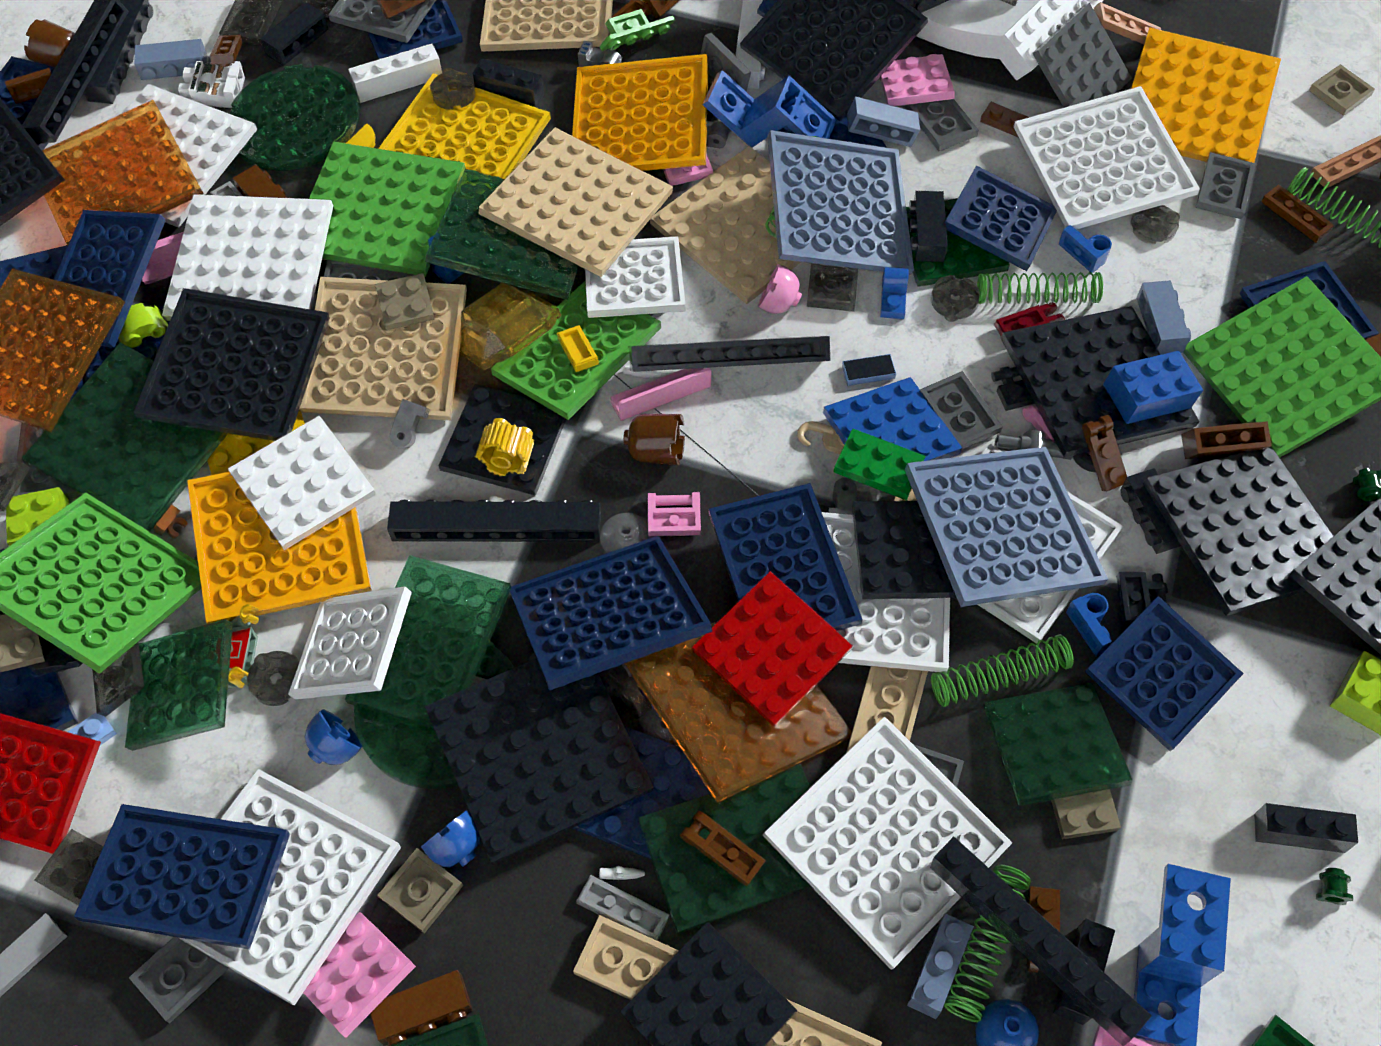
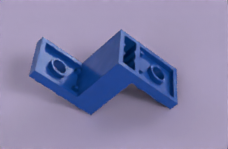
[702,70,837,148]
[1134,864,1231,1046]

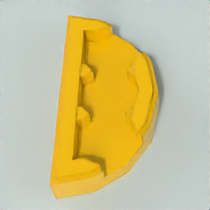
[346,124,375,148]

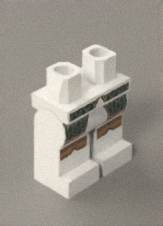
[178,61,245,109]

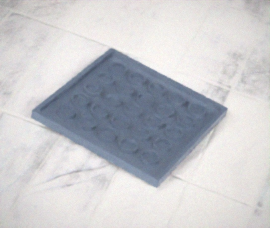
[767,130,914,275]
[904,447,1108,607]

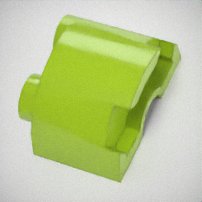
[119,303,168,351]

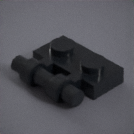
[991,366,1035,411]
[1116,572,1170,625]

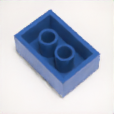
[1103,351,1203,424]

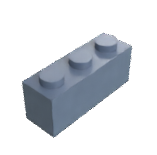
[134,39,207,80]
[847,96,920,147]
[1136,280,1191,354]
[907,913,974,1019]

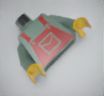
[187,604,259,690]

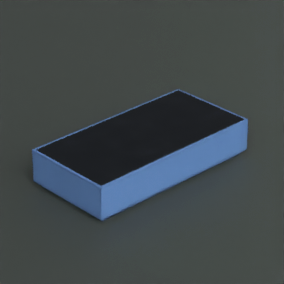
[842,354,896,386]

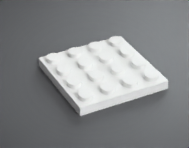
[585,236,686,318]
[228,415,376,550]
[288,587,412,700]

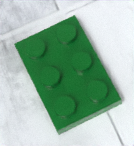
[833,428,925,501]

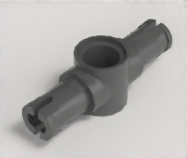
[994,430,1073,460]

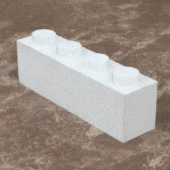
[349,44,443,103]

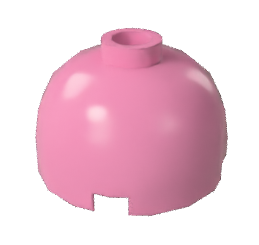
[758,265,802,314]

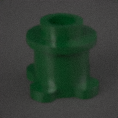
[1353,468,1381,502]
[1316,868,1353,905]

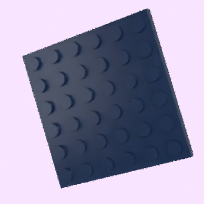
[509,536,712,690]

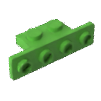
[600,9,675,51]

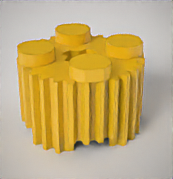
[475,418,534,476]

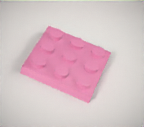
[880,54,955,106]
[303,912,416,1038]

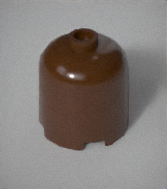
[24,19,75,67]
[623,414,685,465]

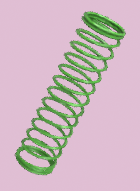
[1287,167,1381,248]
[977,272,1103,304]
[931,634,1073,707]
[944,865,1031,1022]

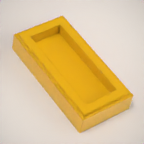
[557,325,599,372]

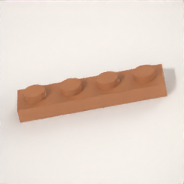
[1094,2,1161,44]
[1310,135,1381,188]

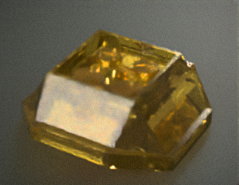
[459,282,561,370]

